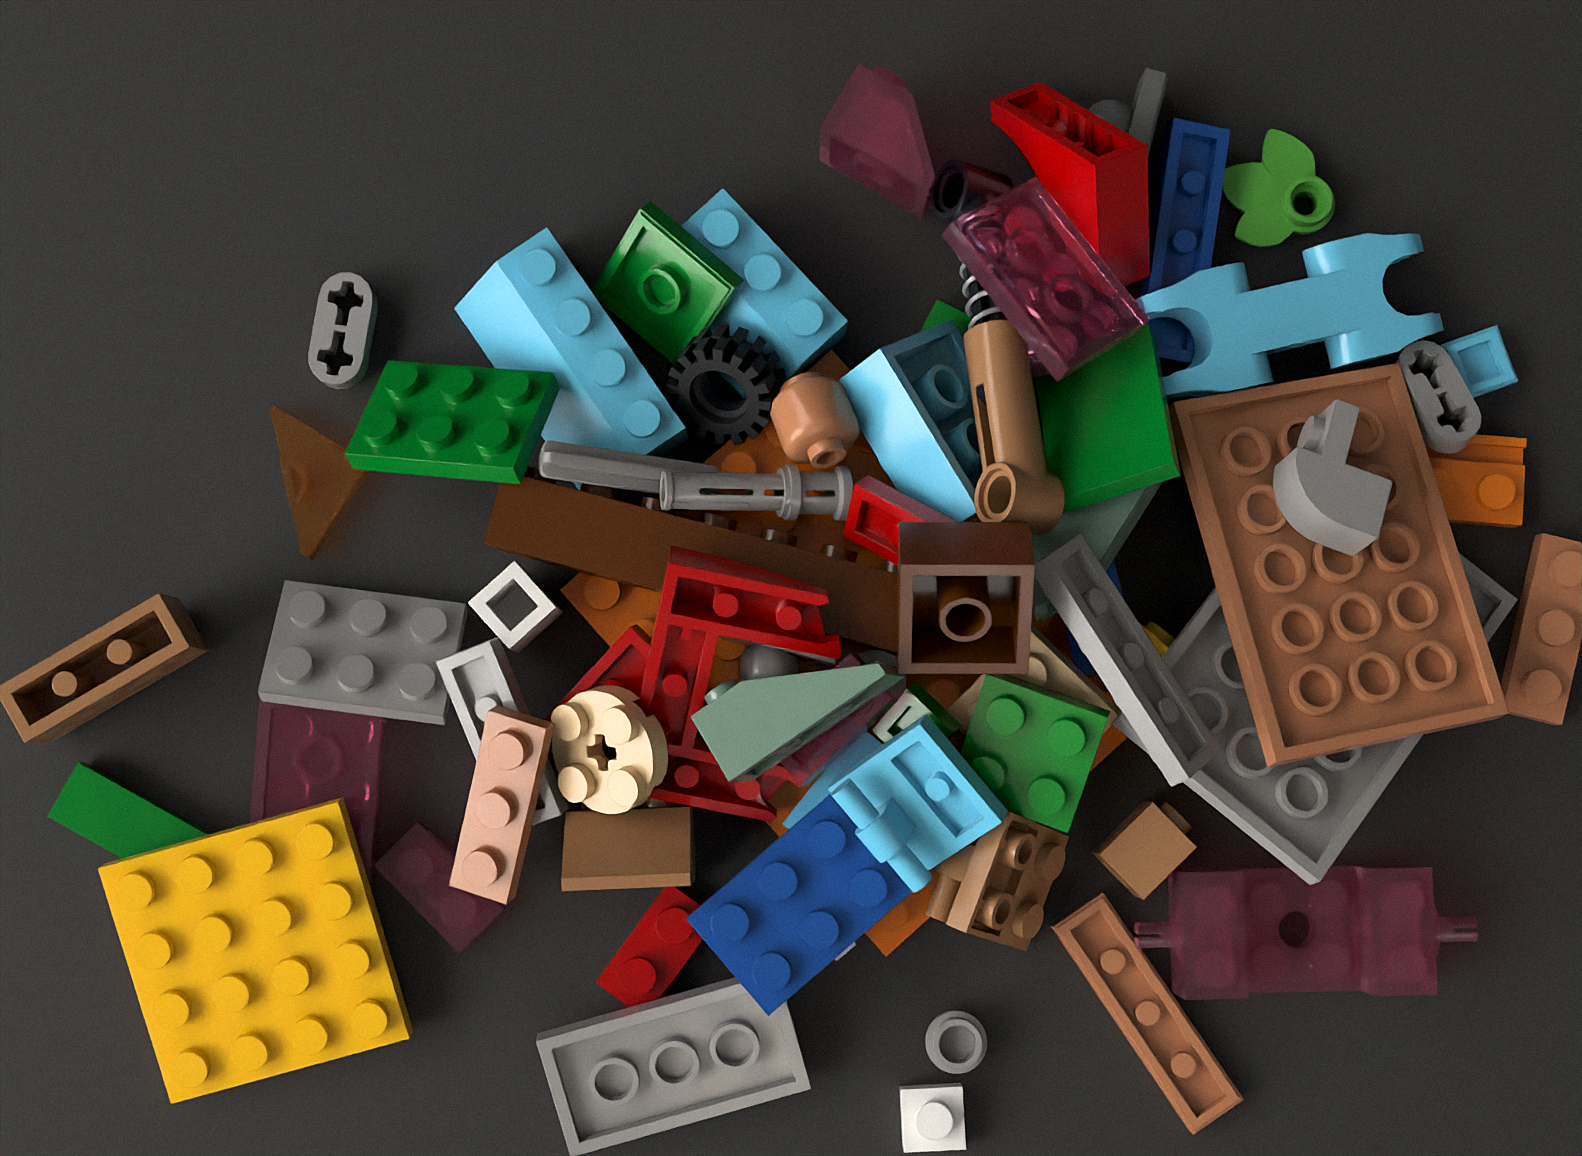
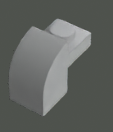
[1273,399,1393,556]

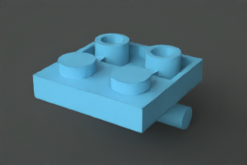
[828,714,1008,893]

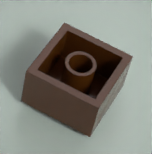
[897,522,1035,674]

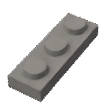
[436,637,569,825]

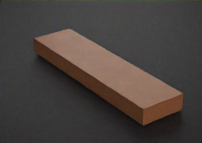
[1050,891,1244,1135]

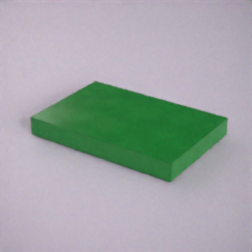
[1034,324,1181,514]

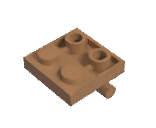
[925,811,1069,951]

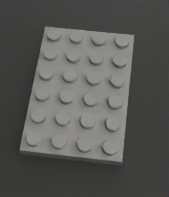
[1111,553,1518,885]

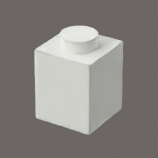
[468,561,563,653]

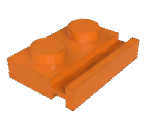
[1424,434,1527,528]

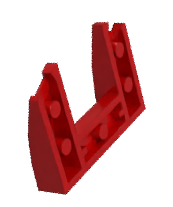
[637,545,842,822]

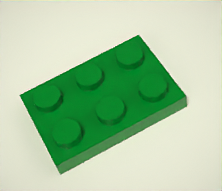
[344,360,560,484]

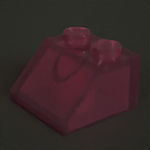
[819,63,935,219]

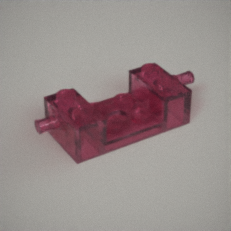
[1134,864,1478,1000]

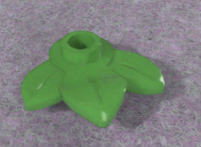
[1222,129,1335,248]

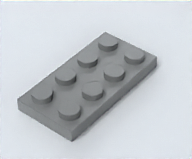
[536,977,811,1156]

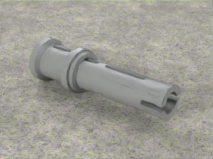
[659,464,853,521]

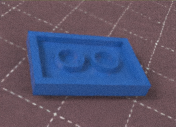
[686,794,912,1016]

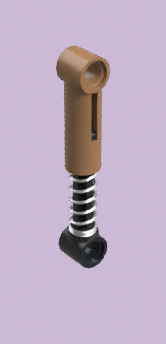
[930,159,1065,535]

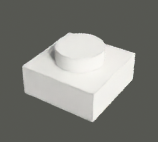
[899,1083,966,1153]

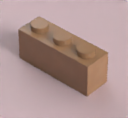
[0,593,209,744]

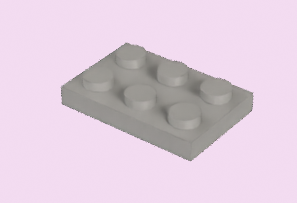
[258,580,468,725]

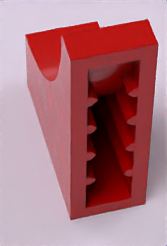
[990,82,1150,297]

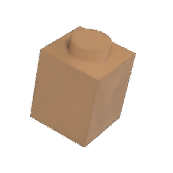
[1092,801,1197,900]

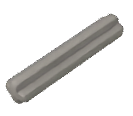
[538,440,718,494]

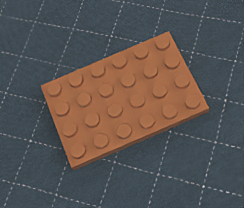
[1169,363,1509,767]

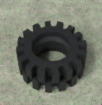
[666,325,786,445]

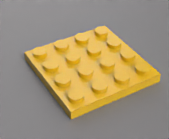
[98,797,414,1104]

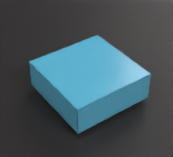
[1440,325,1518,398]

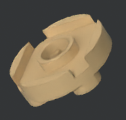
[551,685,668,814]

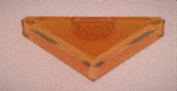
[269,406,369,560]

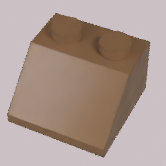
[561,798,696,891]

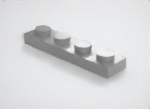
[1034,534,1221,787]

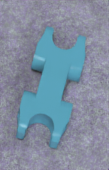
[1131,233,1444,399]

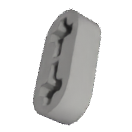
[308,272,378,389]
[1394,340,1481,454]

